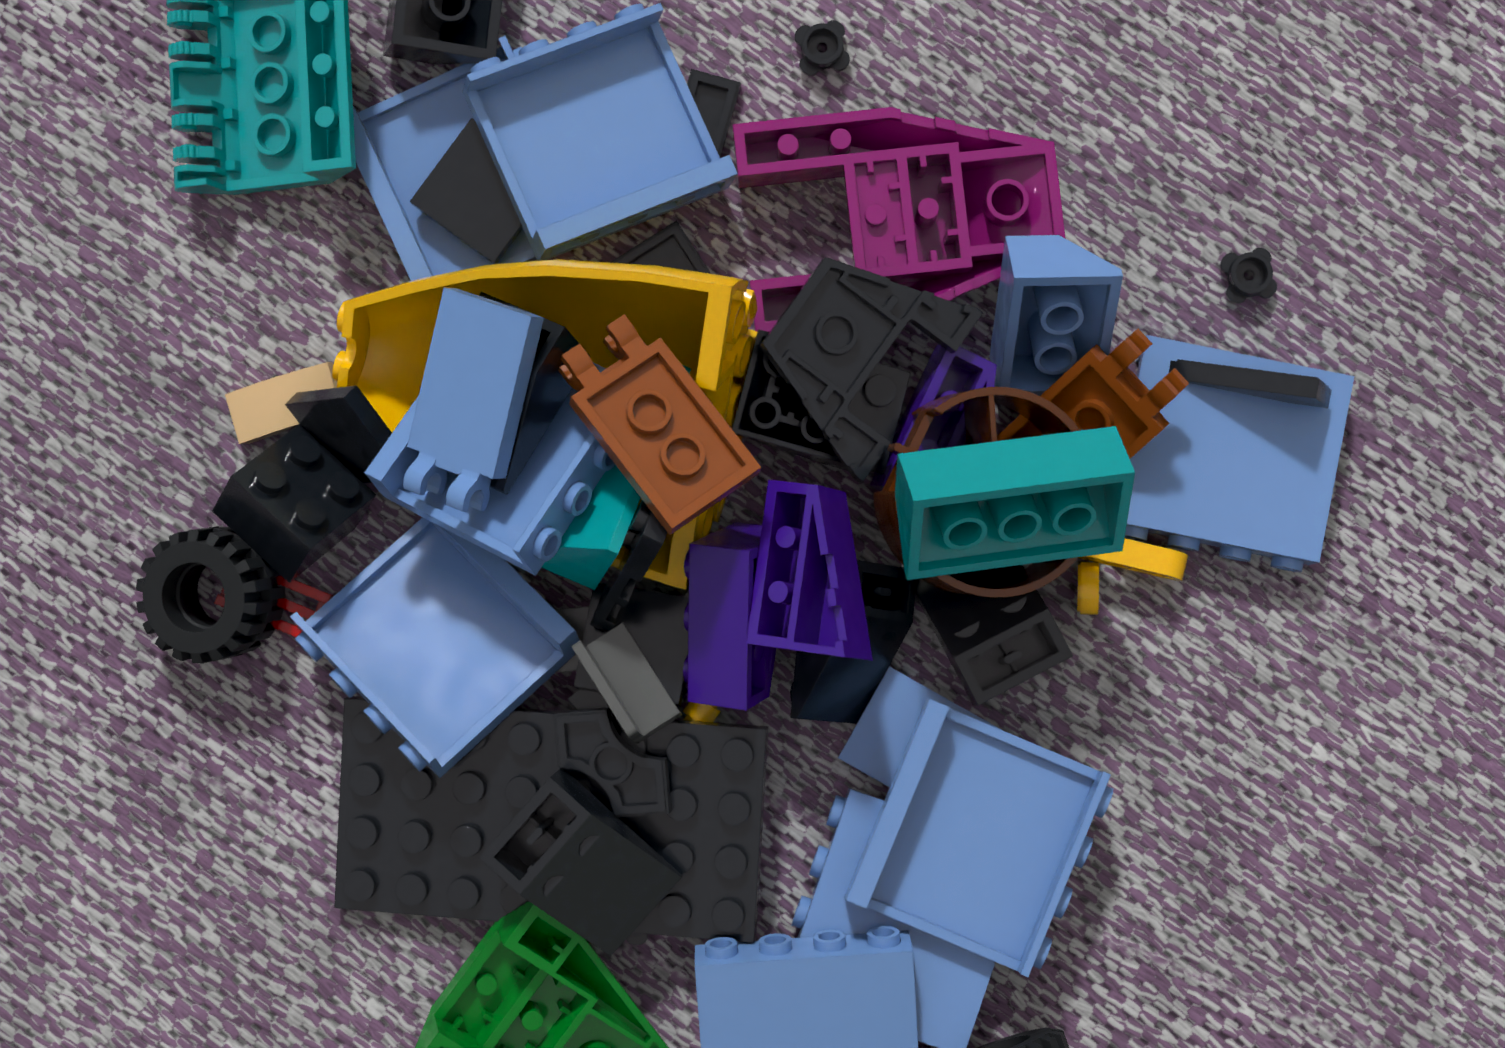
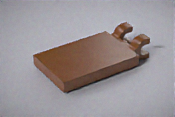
[559,314,761,535]
[997,328,1189,458]

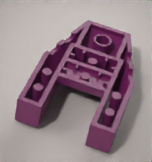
[733,107,1066,332]

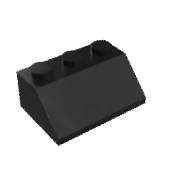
[383,0,502,64]

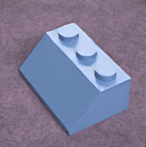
[989,235,1123,396]

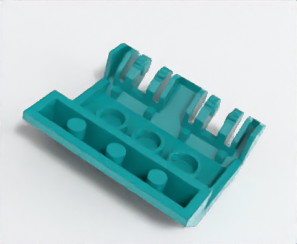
[166,0,356,195]

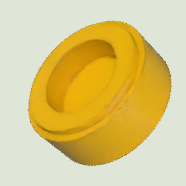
[1077,562,1099,615]

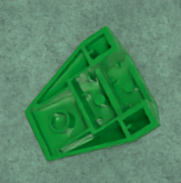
[415,902,669,1048]

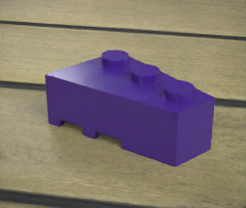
[683,522,776,711]

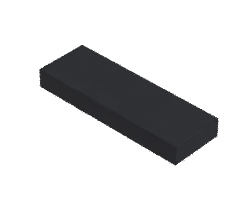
[1169,359,1332,408]

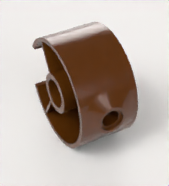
[873,387,1080,597]

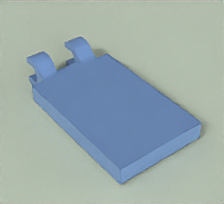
[403,287,544,512]
[838,666,1002,787]

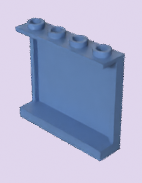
[462,3,738,261]
[353,36,537,281]
[1125,335,1355,572]
[364,363,615,576]
[290,517,580,778]
[844,699,1114,977]
[791,788,995,1048]
[695,926,918,1048]

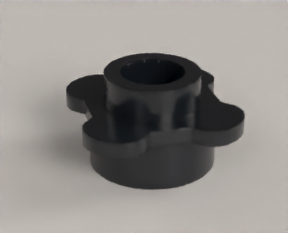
[794,20,850,76]
[1220,248,1277,304]

